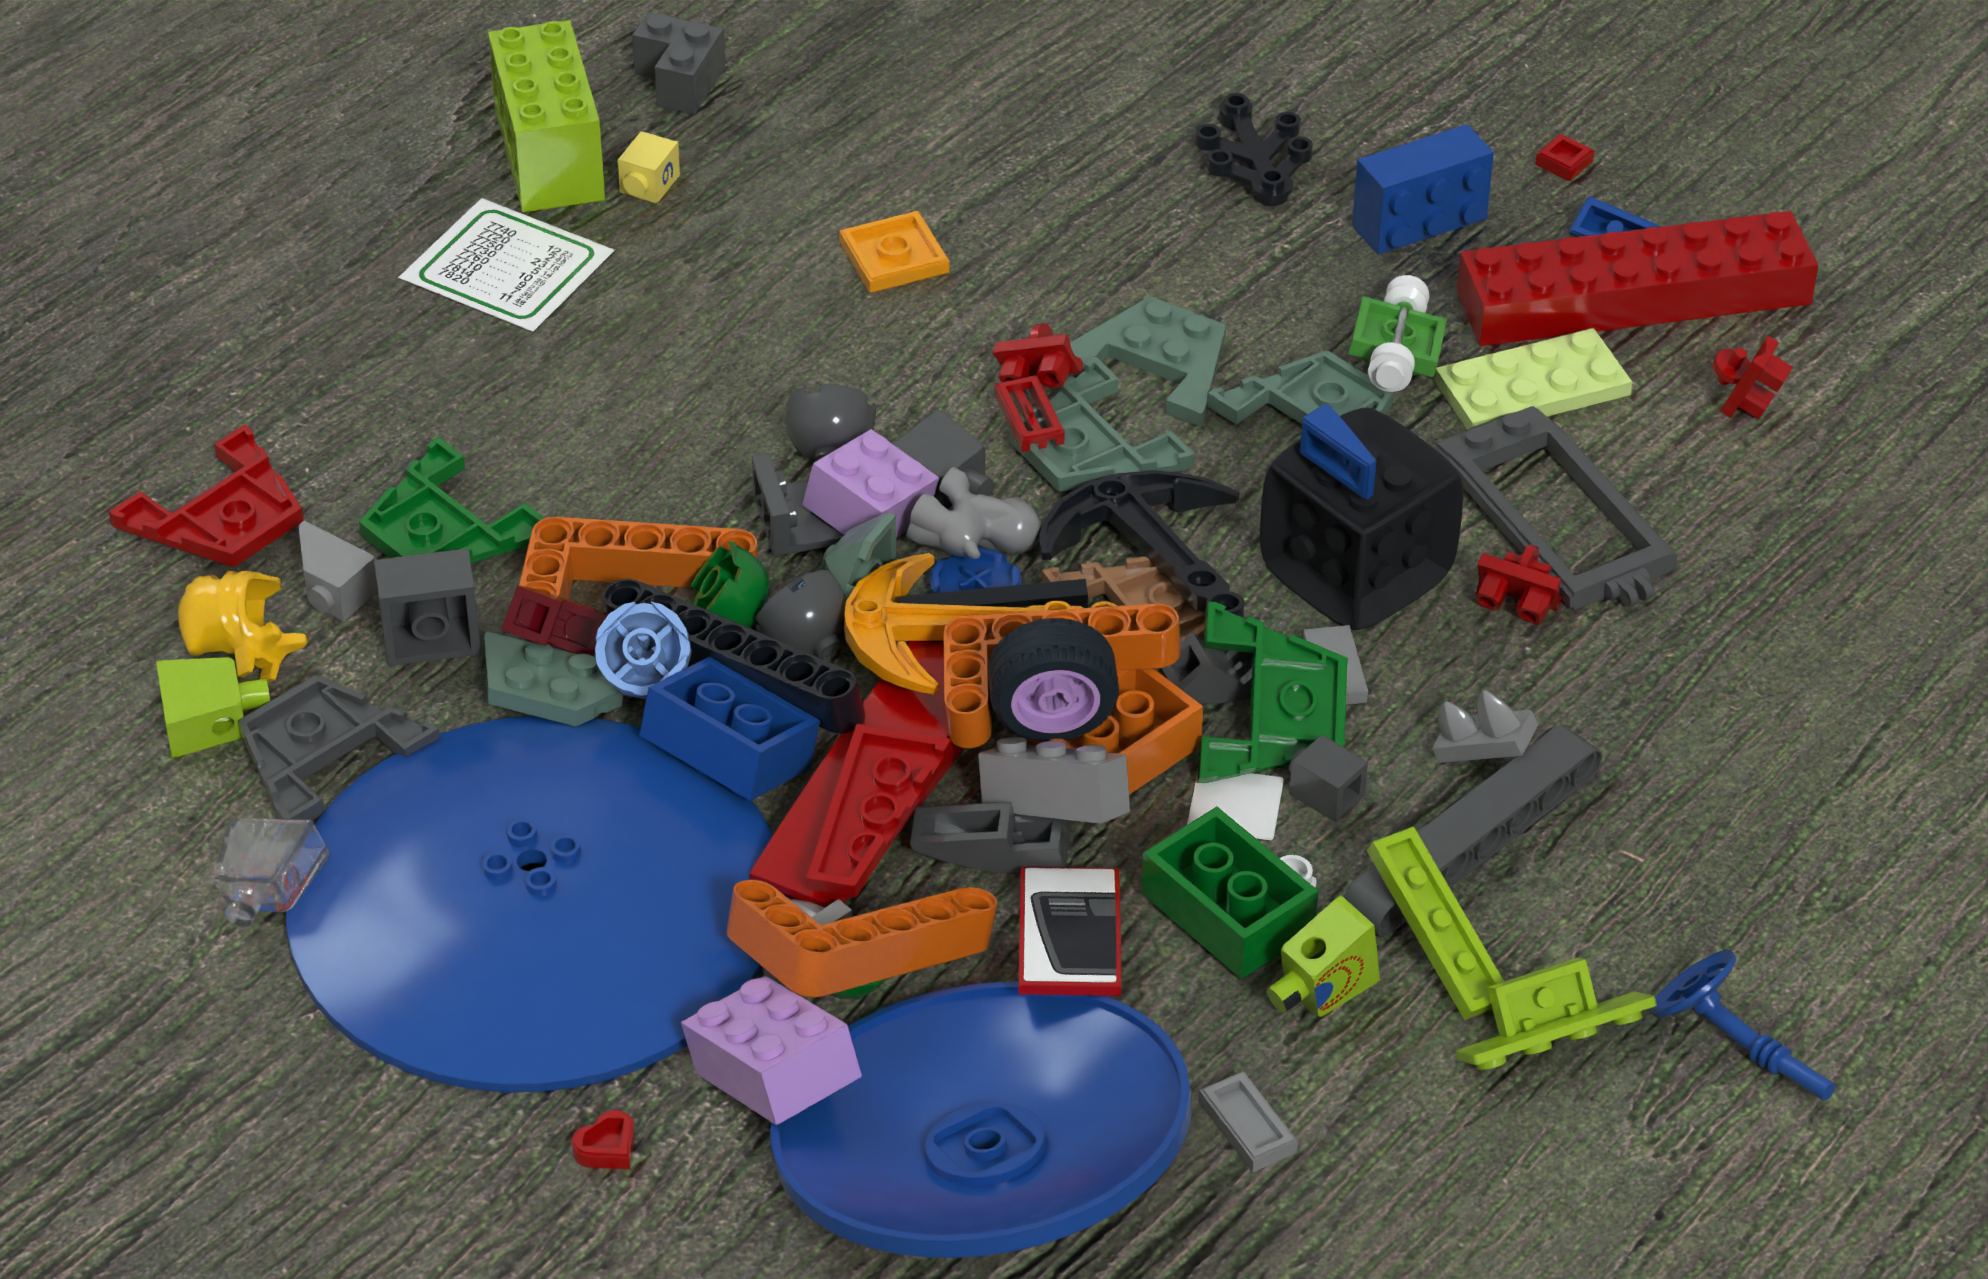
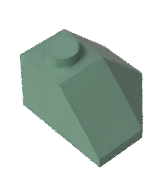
[822,512,896,636]

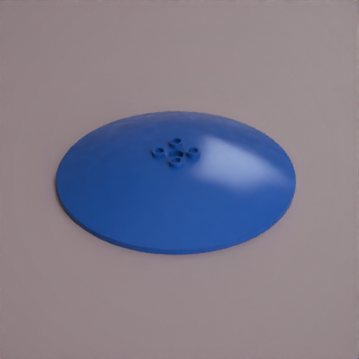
[286,715,783,1092]

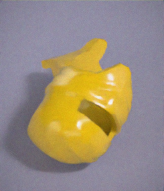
[178,571,308,683]

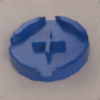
[930,547,1022,594]

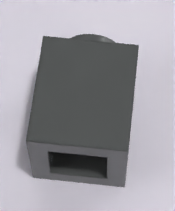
[1289,735,1368,822]

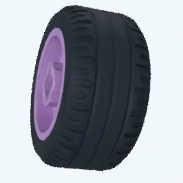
[988,618,1119,742]

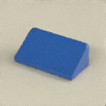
[1568,196,1662,237]

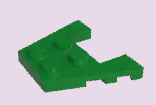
[359,437,545,564]
[1197,601,1348,783]

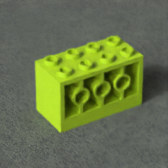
[488,20,605,213]

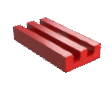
[994,375,1065,453]

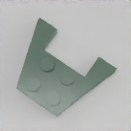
[1067,296,1226,427]
[1207,350,1394,425]
[1009,357,1195,492]

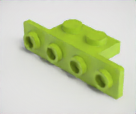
[1456,958,1657,1070]

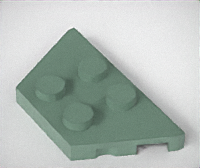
[484,631,624,727]

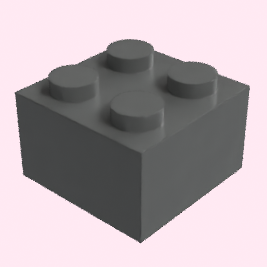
[374,549,481,666]

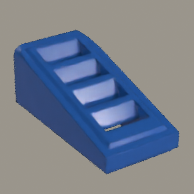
[1300,404,1376,500]

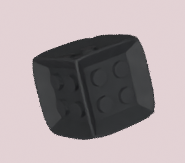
[1260,407,1463,630]

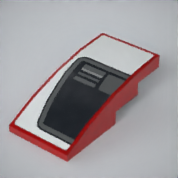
[1019,866,1121,996]

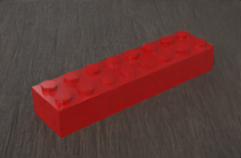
[1456,211,1819,347]

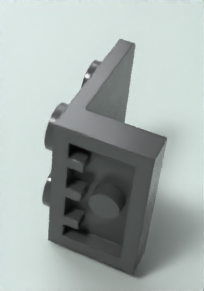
[752,453,844,556]

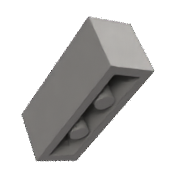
[978,737,1130,824]

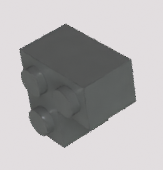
[632,12,726,115]

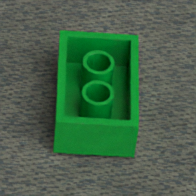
[1141,806,1319,979]

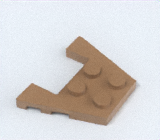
[1041,556,1205,675]

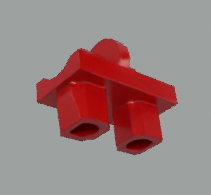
[992,323,1084,393]
[1713,336,1793,419]
[1476,544,1562,625]

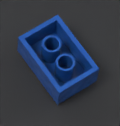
[1352,124,1494,255]
[639,657,820,801]

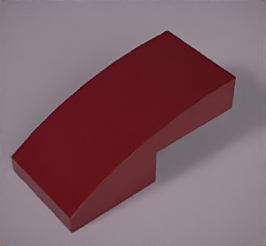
[501,585,609,657]

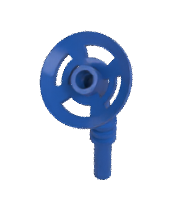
[1649,950,1835,1101]

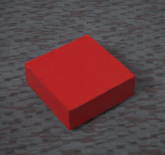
[1535,134,1595,182]

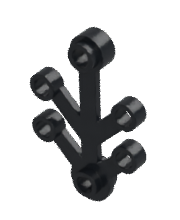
[1196,93,1313,206]

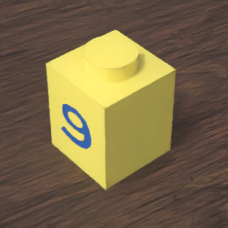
[618,131,680,203]

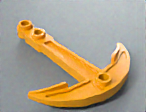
[844,553,1117,695]

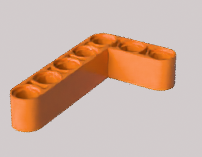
[519,517,758,642]
[944,604,1181,748]
[726,880,997,997]

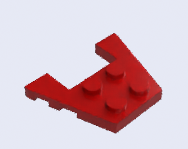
[109,424,304,567]

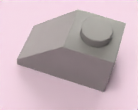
[298,520,378,622]

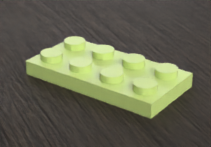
[1434,328,1633,430]

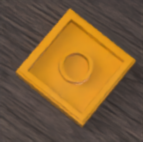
[839,211,950,293]

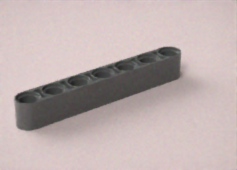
[1343,725,1602,937]

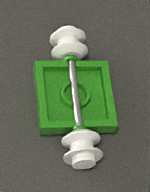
[1348,275,1447,392]

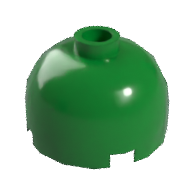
[685,541,770,628]

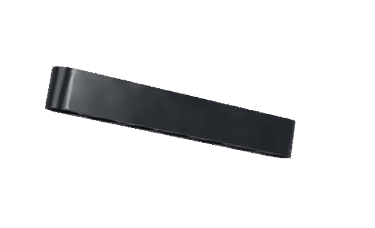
[602,579,865,734]

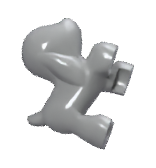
[906,467,1041,559]

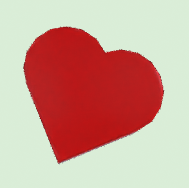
[571,1110,635,1170]

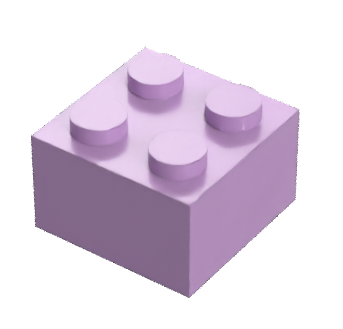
[802,429,939,538]

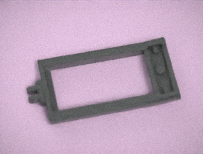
[1433,406,1677,611]

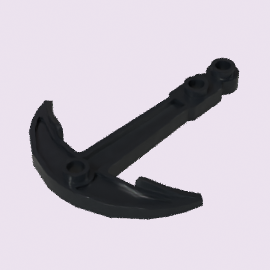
[1040,470,1244,618]

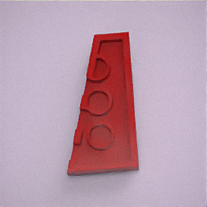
[806,724,952,898]

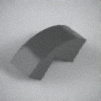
[1162,626,1267,704]

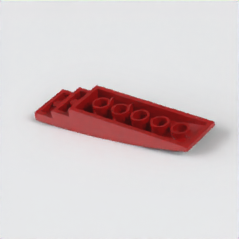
[749,641,965,908]

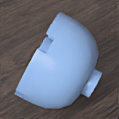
[595,602,691,699]

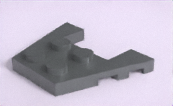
[238,675,440,834]

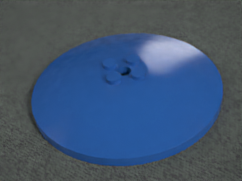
[770,982,1192,1258]

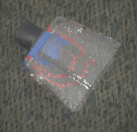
[212,818,331,927]

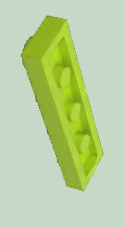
[1367,826,1504,1021]

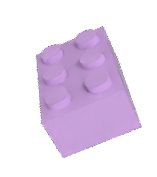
[681,976,862,1125]

